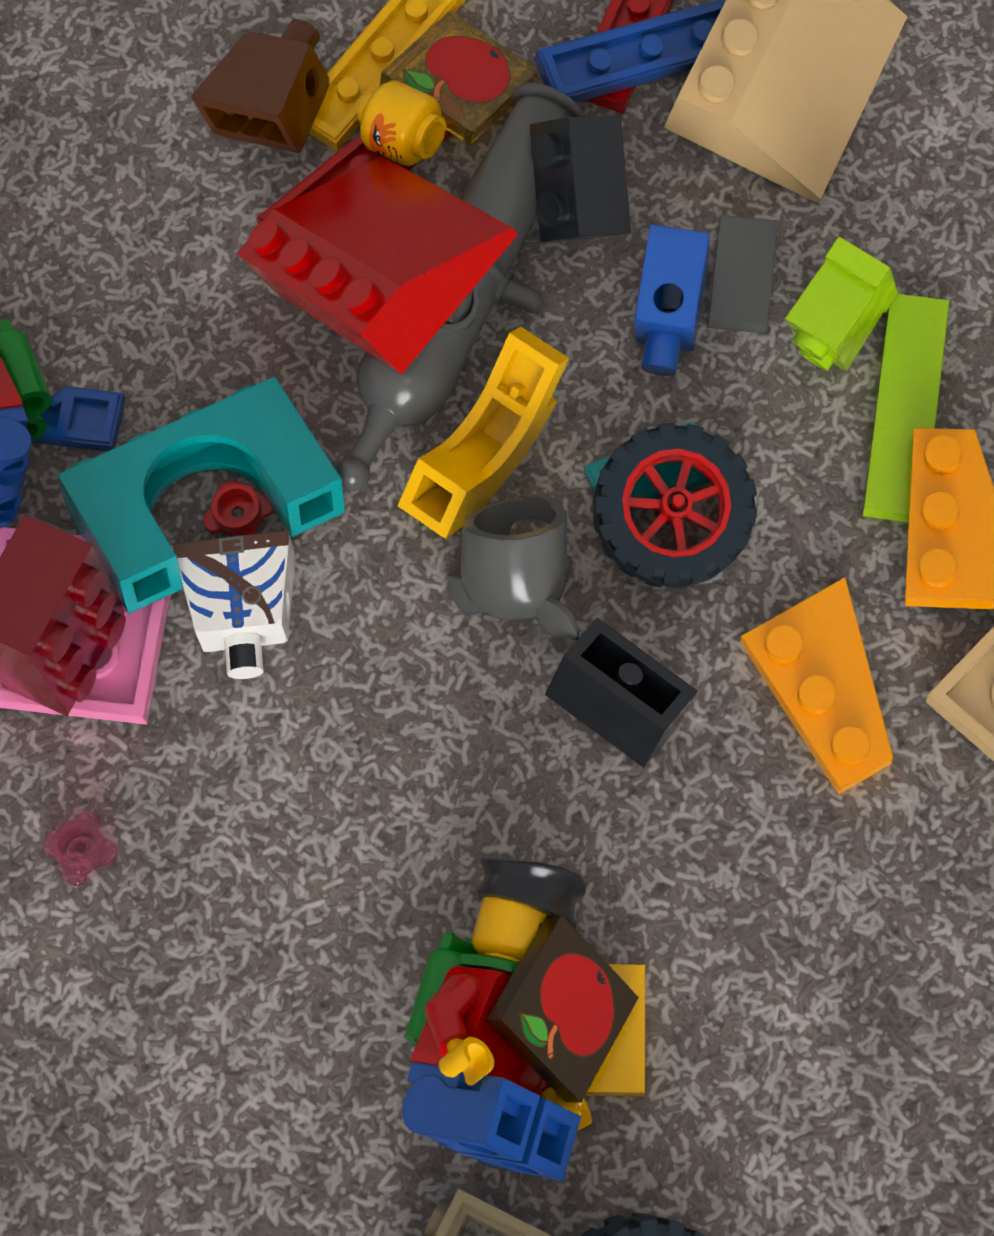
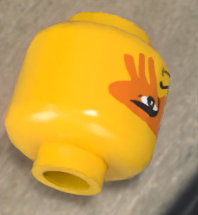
[357,80,446,166]

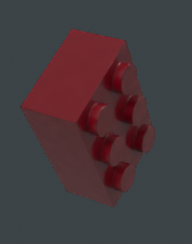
[0,515,126,716]

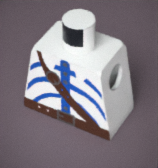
[173,530,295,679]

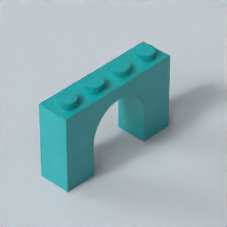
[57,376,345,614]

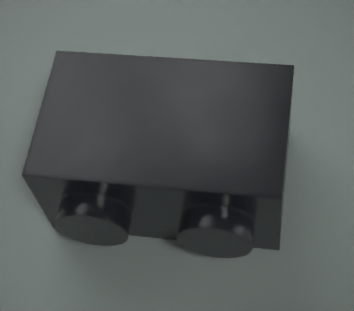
[530,116,631,242]
[545,617,698,768]

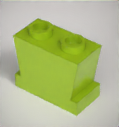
[785,236,898,372]

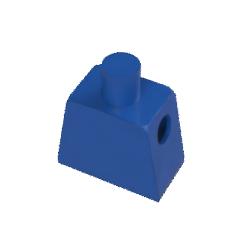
[634,224,710,376]

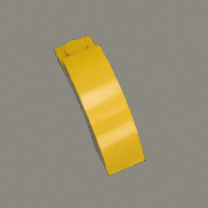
[397,326,570,539]

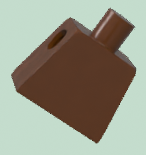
[191,19,329,153]

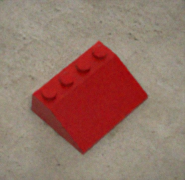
[236,156,518,375]

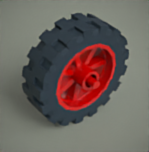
[592,423,757,588]

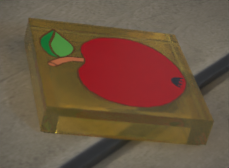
[379,11,539,145]

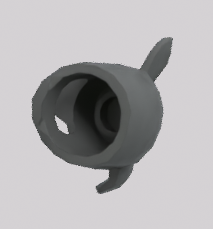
[447,494,579,641]

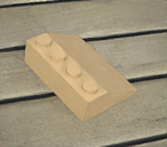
[664,0,908,203]

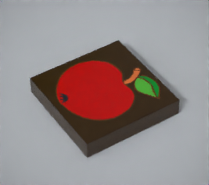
[486,915,639,1102]

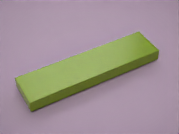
[862,294,950,522]

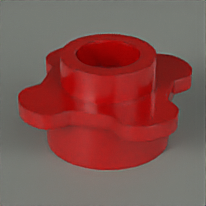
[203,480,273,537]

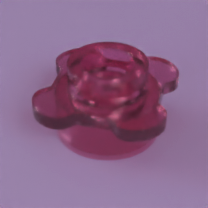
[44,812,118,886]

